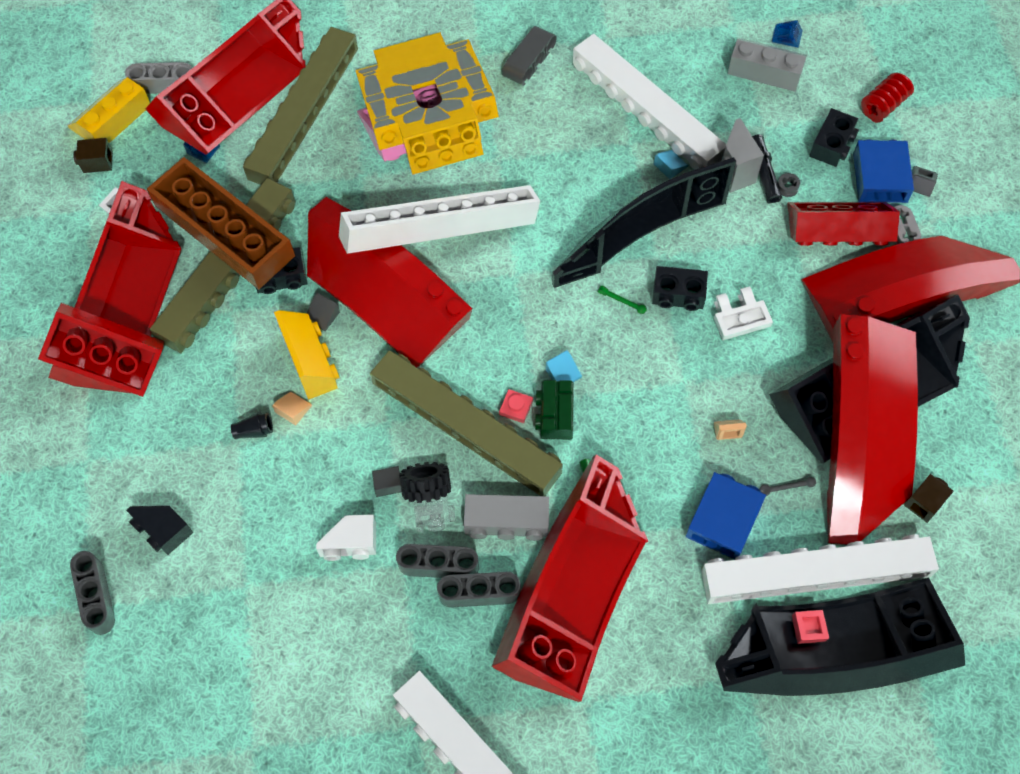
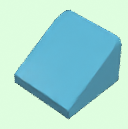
[654,150,688,179]
[546,350,582,382]

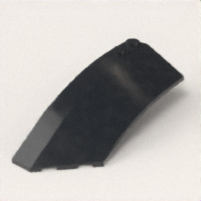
[552,157,736,288]
[769,294,970,463]
[715,577,965,696]

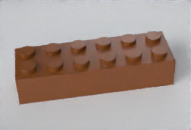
[147,157,295,290]

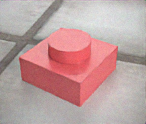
[499,389,533,423]
[791,610,829,644]

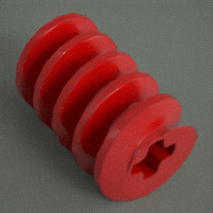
[861,72,914,123]

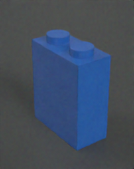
[853,139,914,203]
[686,472,766,560]

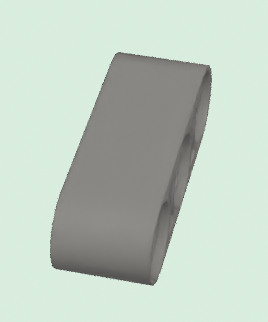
[125,62,192,94]

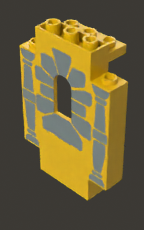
[355,32,499,175]

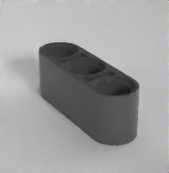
[502,26,557,86]
[396,544,479,578]
[70,551,115,635]
[437,572,521,608]

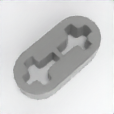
[894,205,921,244]

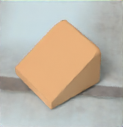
[272,391,312,426]
[714,419,747,440]

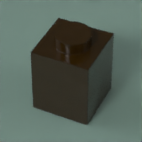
[73,138,113,173]
[904,473,954,523]

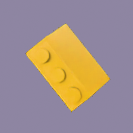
[68,77,150,143]
[274,310,340,400]

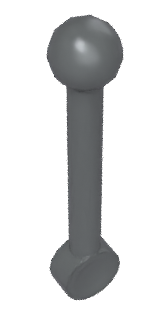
[760,477,816,496]

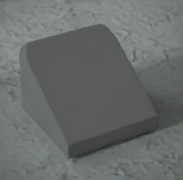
[912,166,938,197]
[307,293,340,332]
[372,466,401,497]

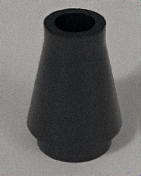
[231,411,273,439]

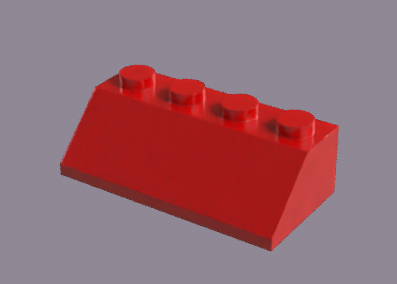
[787,202,900,246]
[38,303,164,397]

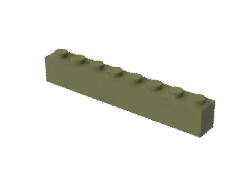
[243,27,358,185]
[150,178,296,354]
[370,350,563,496]

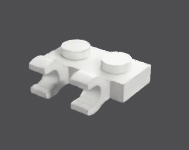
[714,286,773,340]

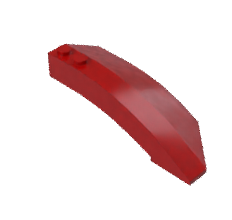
[145,0,306,155]
[48,181,181,393]
[307,197,473,368]
[801,236,1020,342]
[827,314,918,545]
[491,454,649,702]

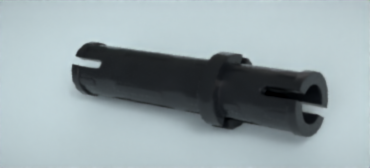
[752,134,782,204]

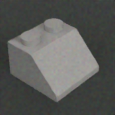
[721,118,764,193]

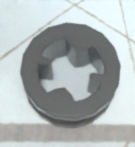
[778,173,800,197]

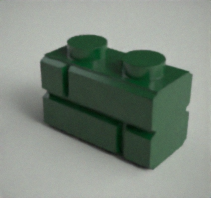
[535,380,574,440]

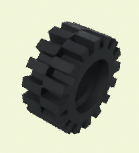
[399,462,451,503]

